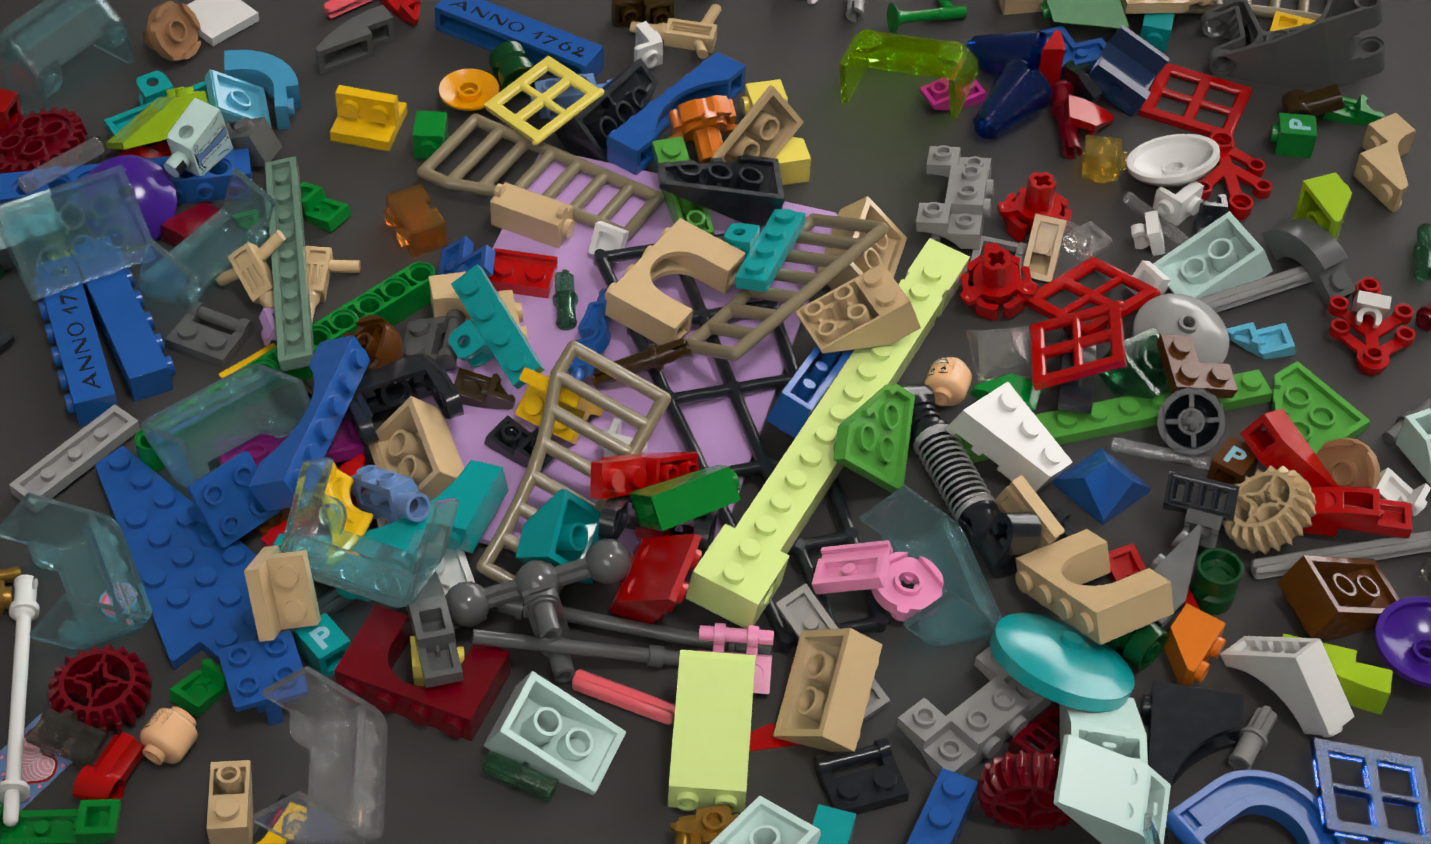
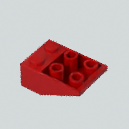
[608,534,702,624]

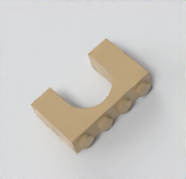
[605,218,746,345]
[1015,529,1174,645]

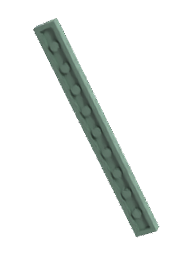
[265,156,314,372]

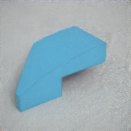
[1227,322,1296,359]

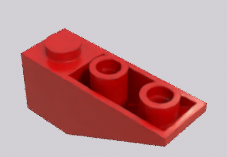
[1240,408,1338,488]

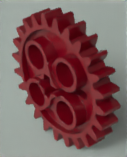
[0,107,88,174]

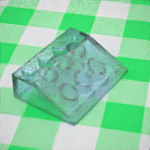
[0,165,159,302]

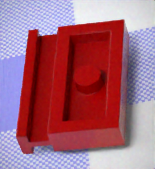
[489,248,558,299]

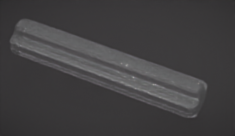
[18,137,104,194]

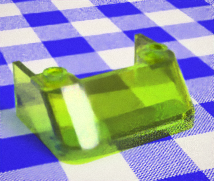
[839,29,979,119]

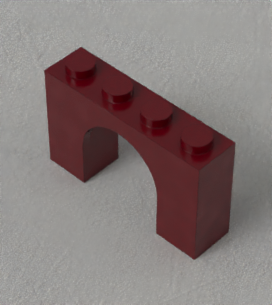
[334,604,511,741]

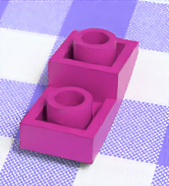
[919,74,986,110]

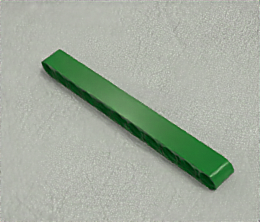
[135,261,435,472]

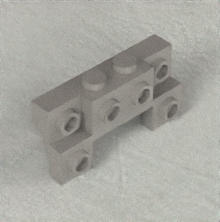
[916,145,994,250]
[897,646,1051,777]

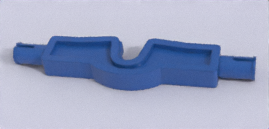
[568,288,611,381]

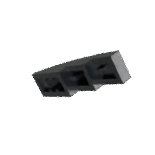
[1058,327,1096,414]

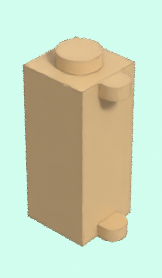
[490,182,576,249]

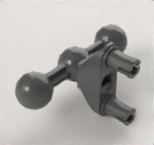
[445,538,631,683]

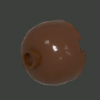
[343,315,404,372]

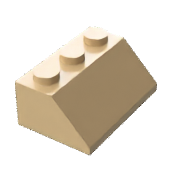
[709,85,804,163]
[817,196,907,290]
[369,396,464,501]
[773,628,883,752]

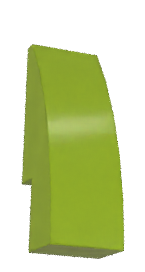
[1282,633,1393,715]

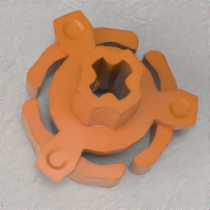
[667,95,737,164]

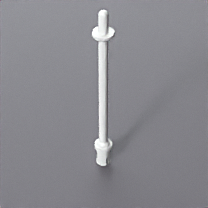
[0,574,40,827]

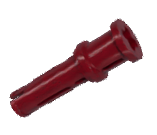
[1047,80,1082,160]

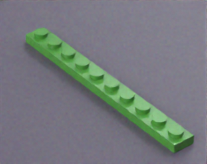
[953,369,1273,463]

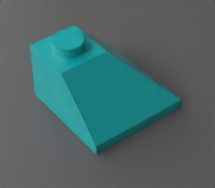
[515,489,604,584]

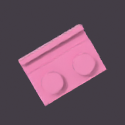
[812,540,893,594]

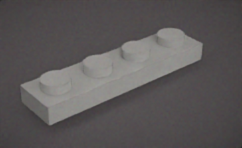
[9,404,140,511]
[775,583,890,723]

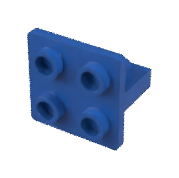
[187,451,280,548]
[218,630,309,726]

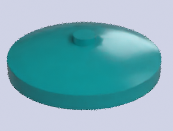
[990,613,1135,712]

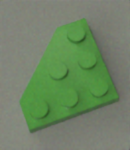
[1272,361,1371,455]
[833,383,915,493]

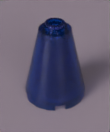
[964,31,1049,90]
[973,59,1053,140]

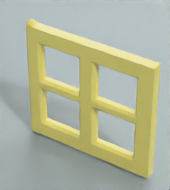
[484,55,604,145]

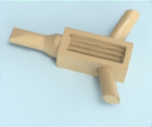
[630,4,722,59]
[215,230,286,309]
[306,246,361,322]

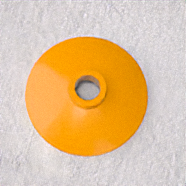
[439,69,499,111]

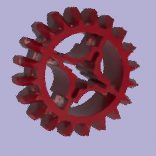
[47,643,152,740]
[977,750,1073,832]

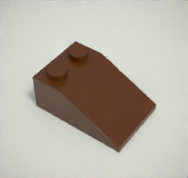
[1278,555,1400,640]

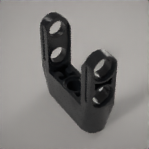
[347,353,464,447]
[598,495,718,553]

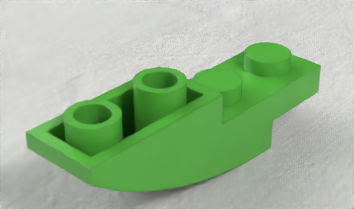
[652,136,715,235]

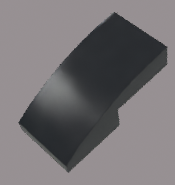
[484,415,556,473]

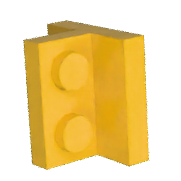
[330,85,408,151]
[514,367,604,444]

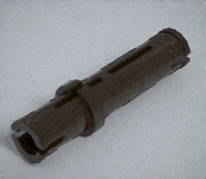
[591,336,692,389]

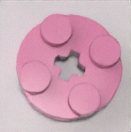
[871,552,944,621]

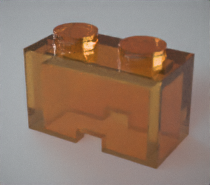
[383,184,448,258]

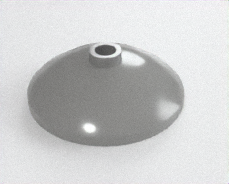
[1132,294,1229,376]

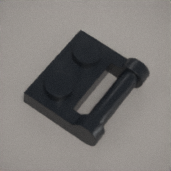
[813,738,909,815]

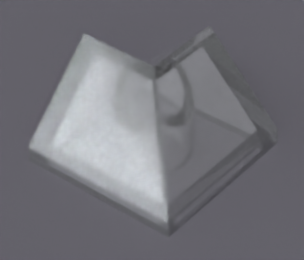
[966,325,1033,382]

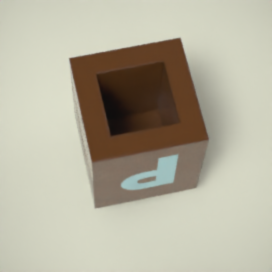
[1206,436,1258,485]

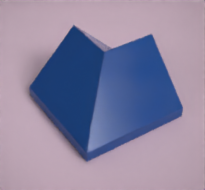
[1053,447,1151,525]

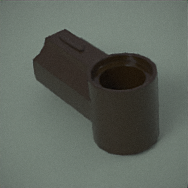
[1282,83,1345,117]

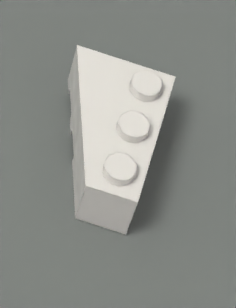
[945,382,1072,492]

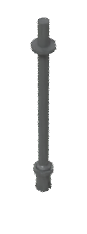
[489,599,772,655]

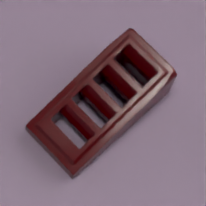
[1008,706,1060,759]

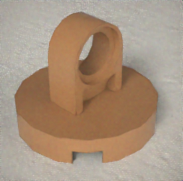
[142,1,201,62]
[1317,437,1380,489]

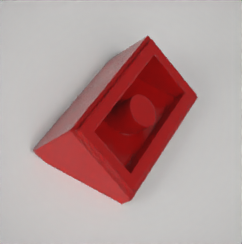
[1035,30,1065,95]

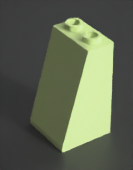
[668,650,756,813]

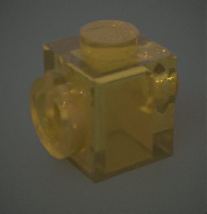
[1081,135,1127,183]

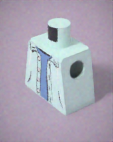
[164,98,233,177]

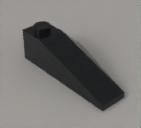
[555,58,658,164]
[657,155,785,227]

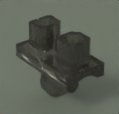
[25,708,107,769]

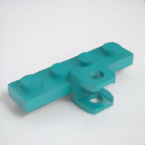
[104,71,209,137]
[724,209,806,292]
[448,264,545,389]

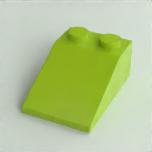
[106,86,208,150]

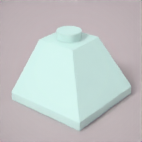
[710,796,821,844]

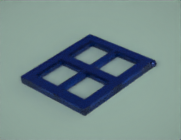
[1310,738,1431,844]

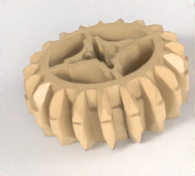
[1222,466,1317,555]

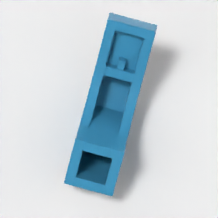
[224,50,301,130]

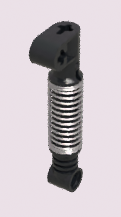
[898,384,1042,579]

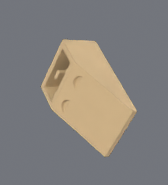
[795,263,921,354]

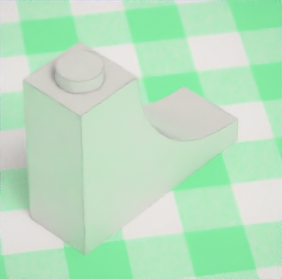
[1220,636,1355,737]

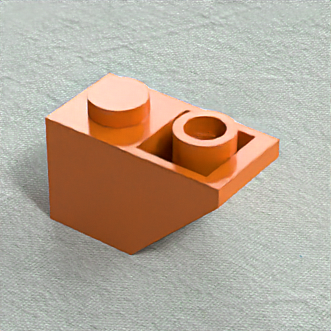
[1164,603,1226,687]

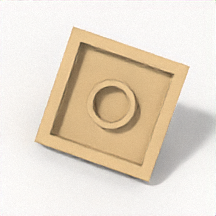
[244,545,321,642]

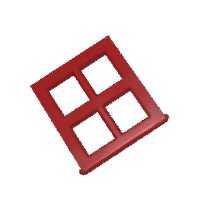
[1139,63,1253,137]
[1024,257,1161,336]
[1028,300,1127,391]

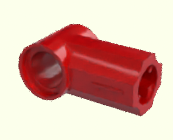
[72,732,144,800]

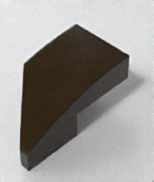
[454,367,516,409]

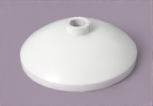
[1127,134,1220,187]

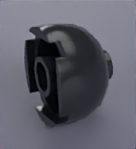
[1157,387,1227,456]

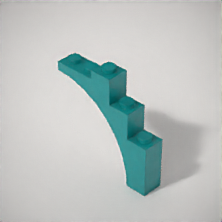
[273,460,509,602]

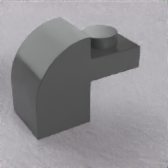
[1182,487,1227,549]

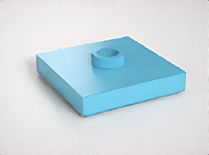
[205,69,272,128]

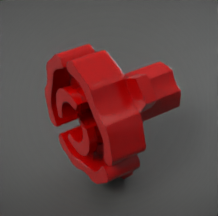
[997,172,1072,242]
[960,243,1038,321]

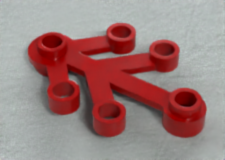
[1197,131,1273,221]
[1327,277,1416,376]

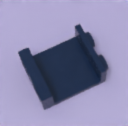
[1088,24,1170,117]

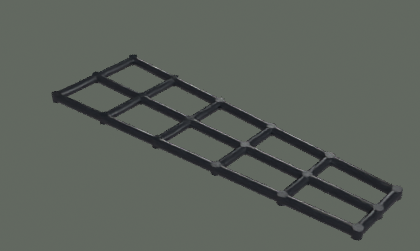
[593,233,889,652]

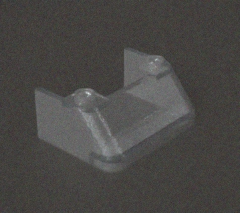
[253,666,387,844]

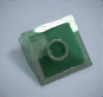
[1098,327,1170,399]

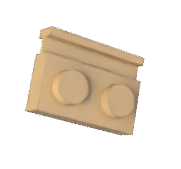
[995,475,1065,551]

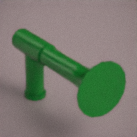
[886,0,967,34]

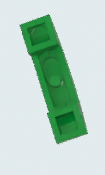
[0,799,122,844]

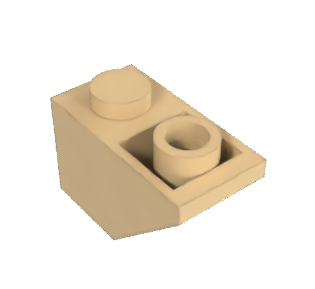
[206,760,254,844]

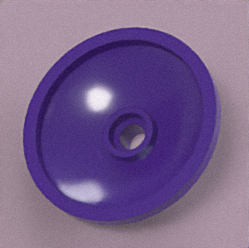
[79,155,177,249]
[1374,596,1431,689]

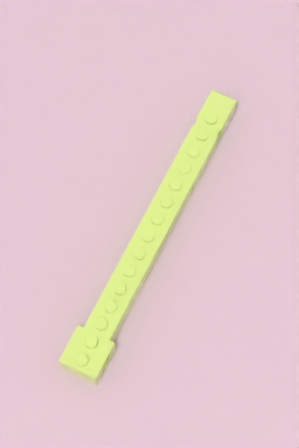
[686,238,970,629]

